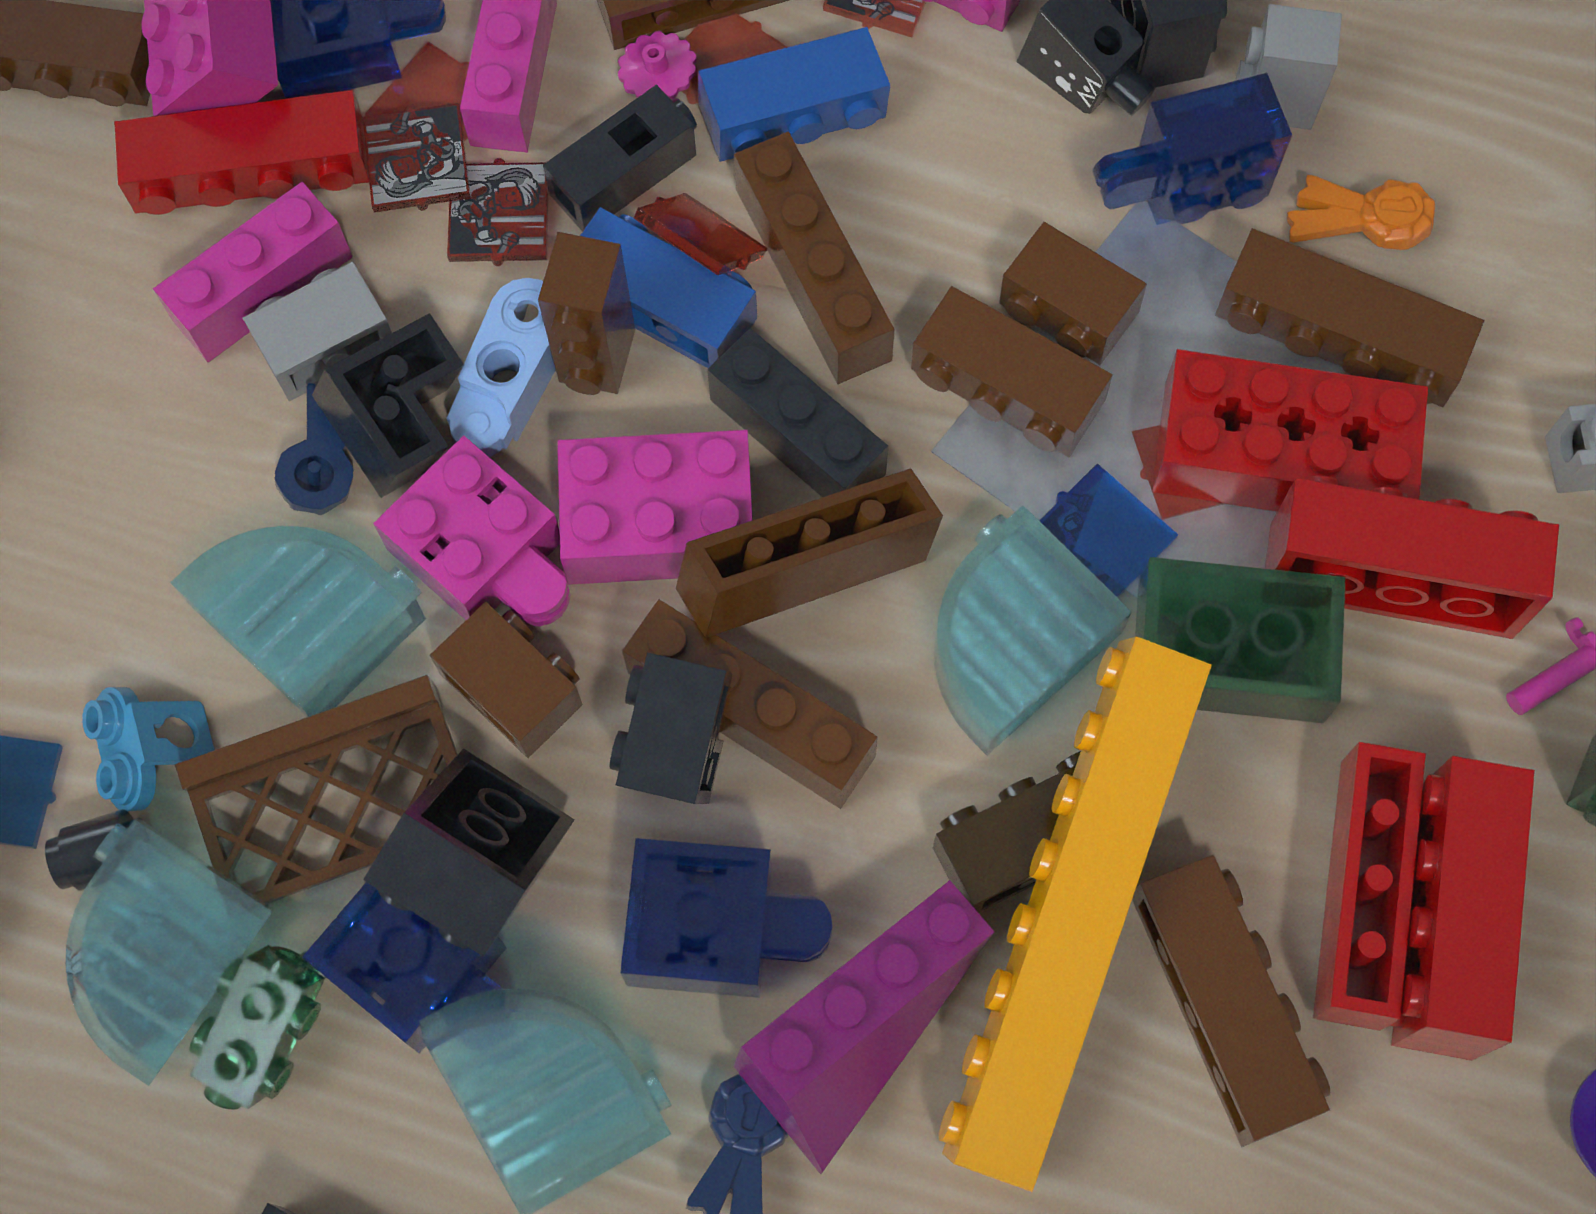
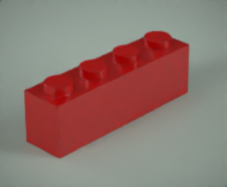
[114,90,370,215]
[1313,742,1426,1031]

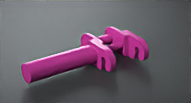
[1506,617,1596,715]

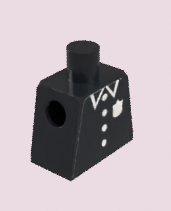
[1016,0,1155,116]

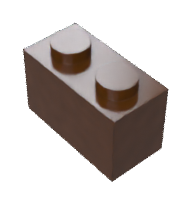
[999,222,1147,365]
[429,602,583,758]

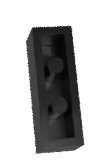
[707,328,888,497]

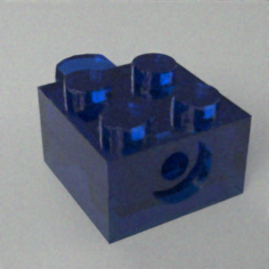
[270,0,446,99]
[1092,73,1292,225]
[620,838,833,998]
[302,882,521,1054]

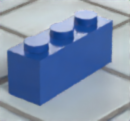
[698,27,891,162]
[580,207,757,368]

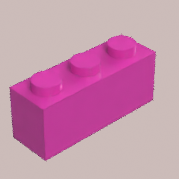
[460,0,557,153]
[153,182,353,363]

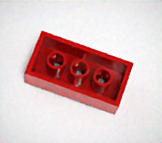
[1152,349,1428,512]
[1261,476,1559,639]
[1389,756,1535,1061]

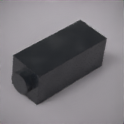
[543,84,697,232]

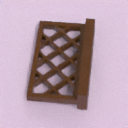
[175,675,458,916]

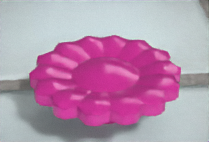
[618,31,697,99]

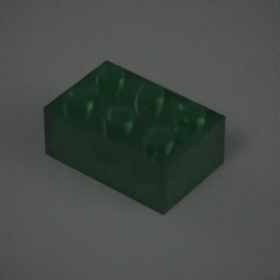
[1135,557,1345,723]

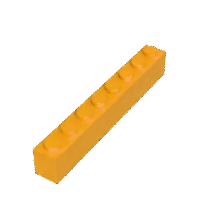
[939,636,1212,1192]

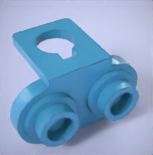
[82,687,214,812]

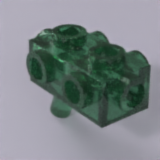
[189,945,326,1110]

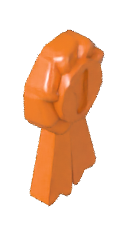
[1287,175,1435,250]

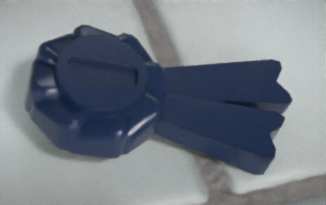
[274,383,354,515]
[686,1074,788,1214]

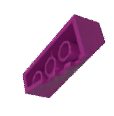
[733,880,994,1174]

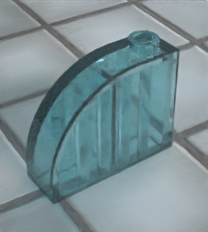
[934,505,1132,756]
[170,526,426,717]
[65,819,274,1086]
[419,989,672,1214]

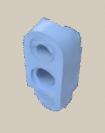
[447,278,556,457]

